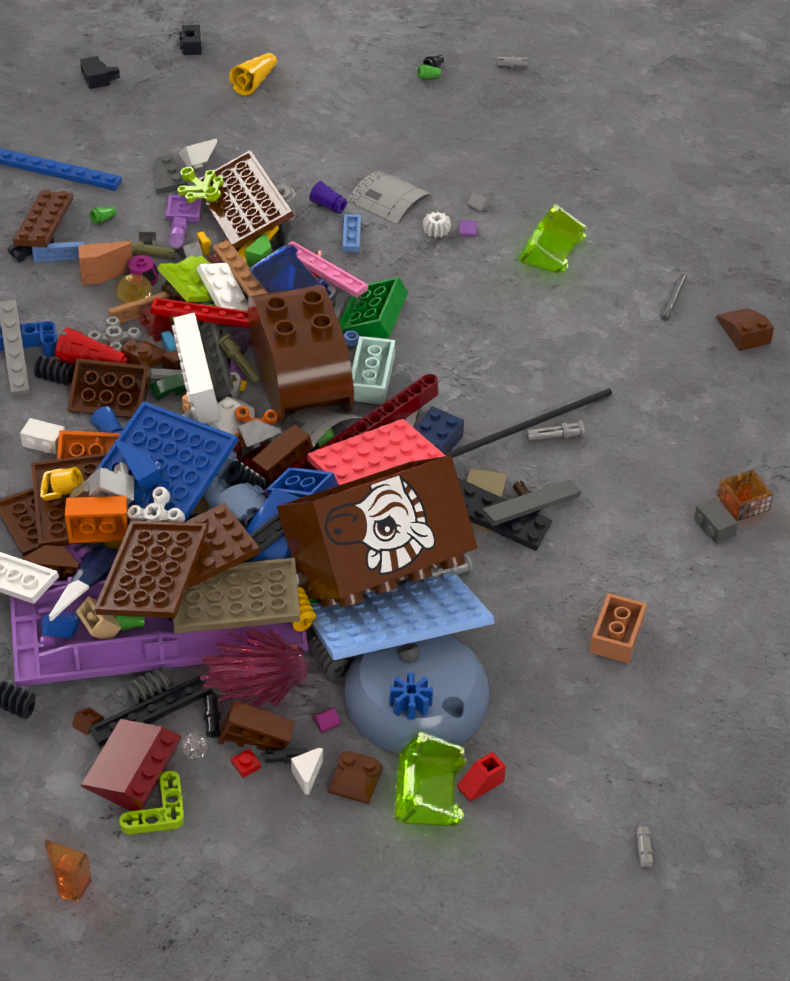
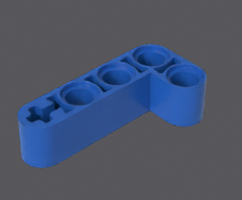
[0,321,58,357]

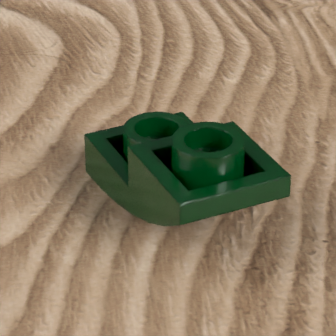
[149,374,186,401]

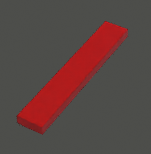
[150,298,249,328]

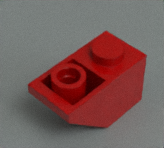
[457,752,506,802]

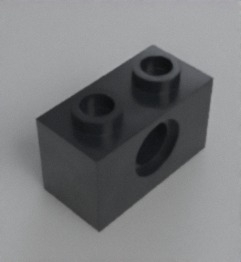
[179,25,202,55]

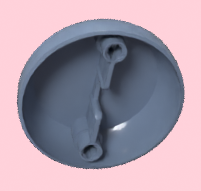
[344,634,490,756]

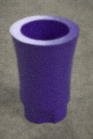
[309,181,347,214]

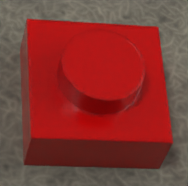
[231,749,261,778]

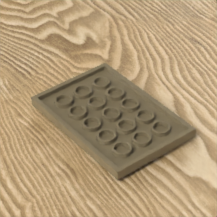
[173,558,300,634]

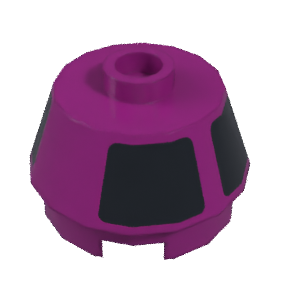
[125,255,159,289]

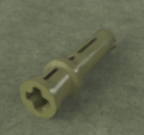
[124,239,176,259]
[216,334,261,384]

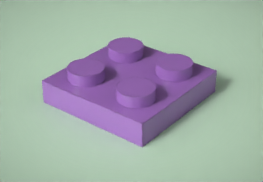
[166,195,203,222]

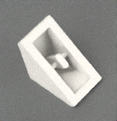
[291,748,323,795]

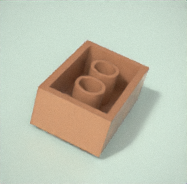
[589,593,647,664]

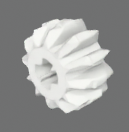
[423,211,451,238]

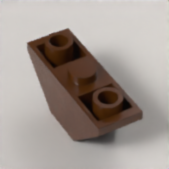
[21,545,79,579]

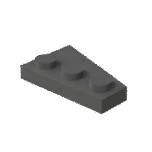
[156,154,188,194]

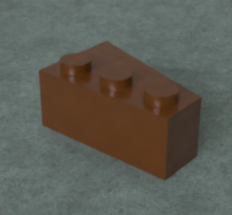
[252,424,313,488]
[217,700,295,750]

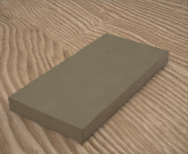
[467,468,507,533]

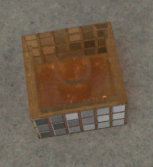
[717,469,773,521]

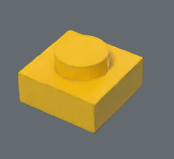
[197,232,212,256]

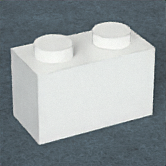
[20,418,65,455]

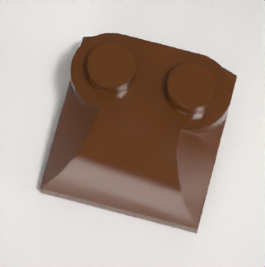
[121,340,167,368]
[328,751,383,804]

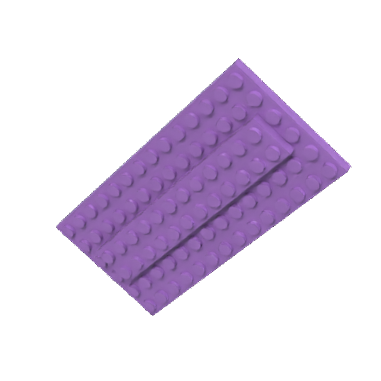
[10,576,308,687]

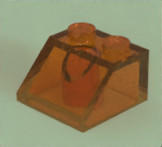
[45,840,91,902]

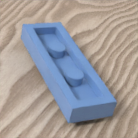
[343,214,361,252]
[32,242,84,262]

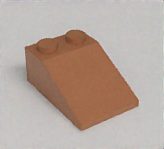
[78,241,132,285]

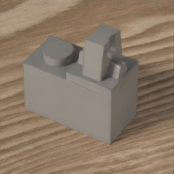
[89,462,134,504]

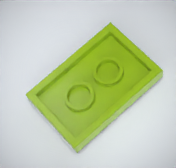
[158,263,213,302]

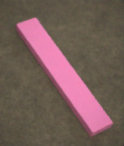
[280,241,368,298]

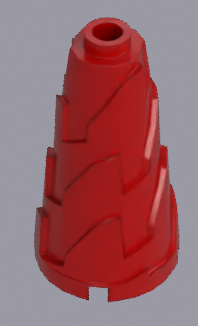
[55,327,129,365]

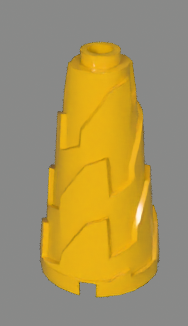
[229,53,277,96]

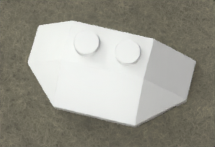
[204,396,255,435]

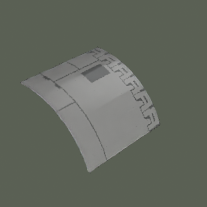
[347,171,431,224]
[277,406,363,447]

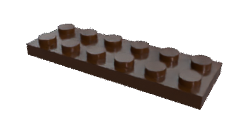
[13,190,73,247]

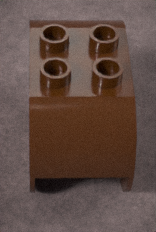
[248,285,354,425]

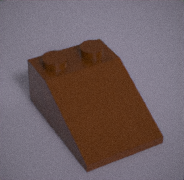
[716,308,774,351]

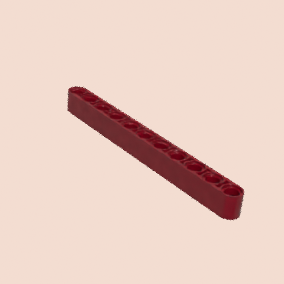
[291,374,439,471]

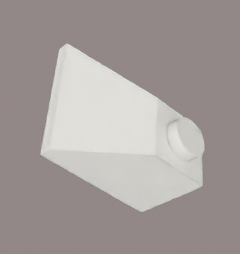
[179,139,217,170]

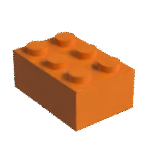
[65,496,130,543]

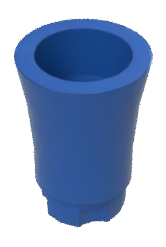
[90,407,124,433]

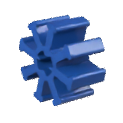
[389,673,433,720]

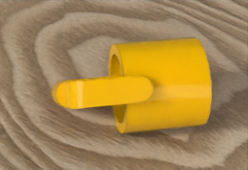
[40,467,84,501]

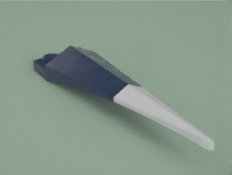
[49,546,119,621]

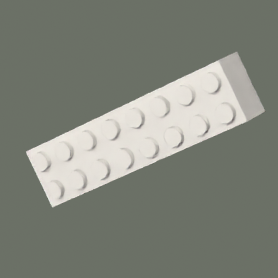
[172,313,221,423]

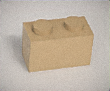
[76,596,121,640]

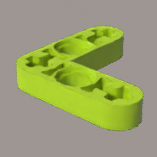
[119,771,184,834]

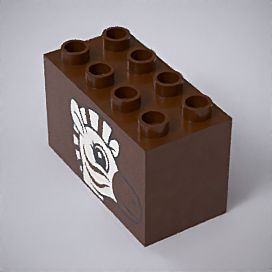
[277,455,478,607]

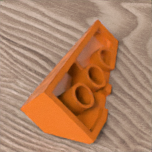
[57,430,121,459]

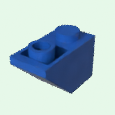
[41,610,81,638]

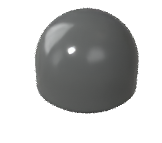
[397,644,419,663]

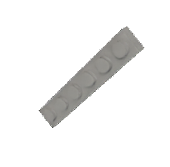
[0,300,30,396]

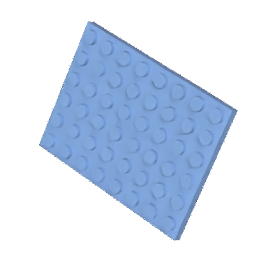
[311,573,494,660]

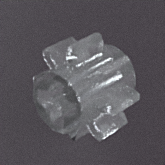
[181,732,208,760]

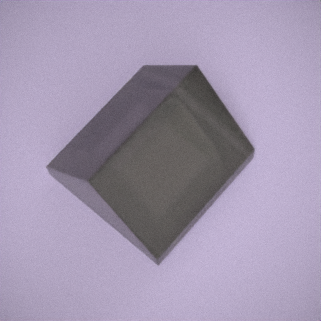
[139,232,157,246]

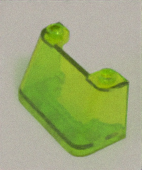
[517,204,587,273]
[395,732,466,827]

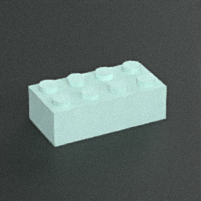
[352,336,395,405]

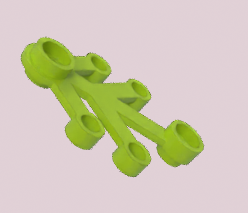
[177,167,224,203]

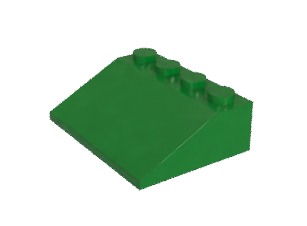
[339,277,408,339]

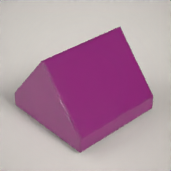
[312,708,340,733]

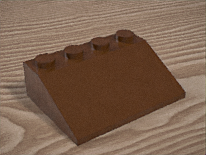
[67,358,152,418]

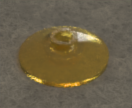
[117,274,152,304]

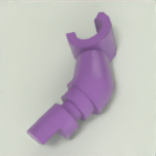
[168,216,187,249]

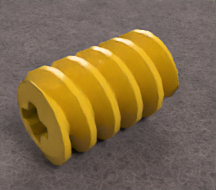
[291,587,316,632]

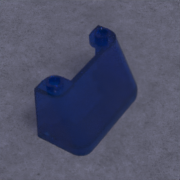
[249,244,332,295]

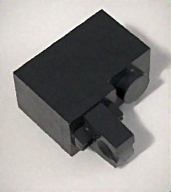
[80,56,120,89]

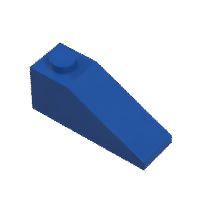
[114,439,164,491]

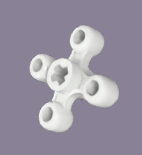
[127,487,185,522]

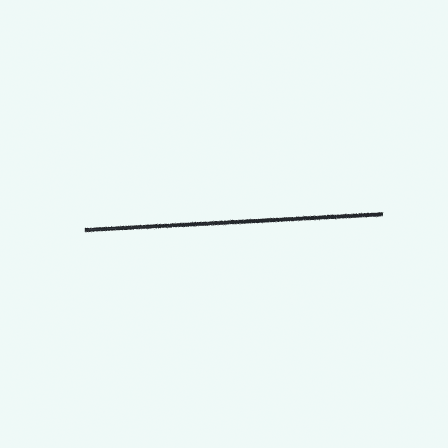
[444,388,612,458]

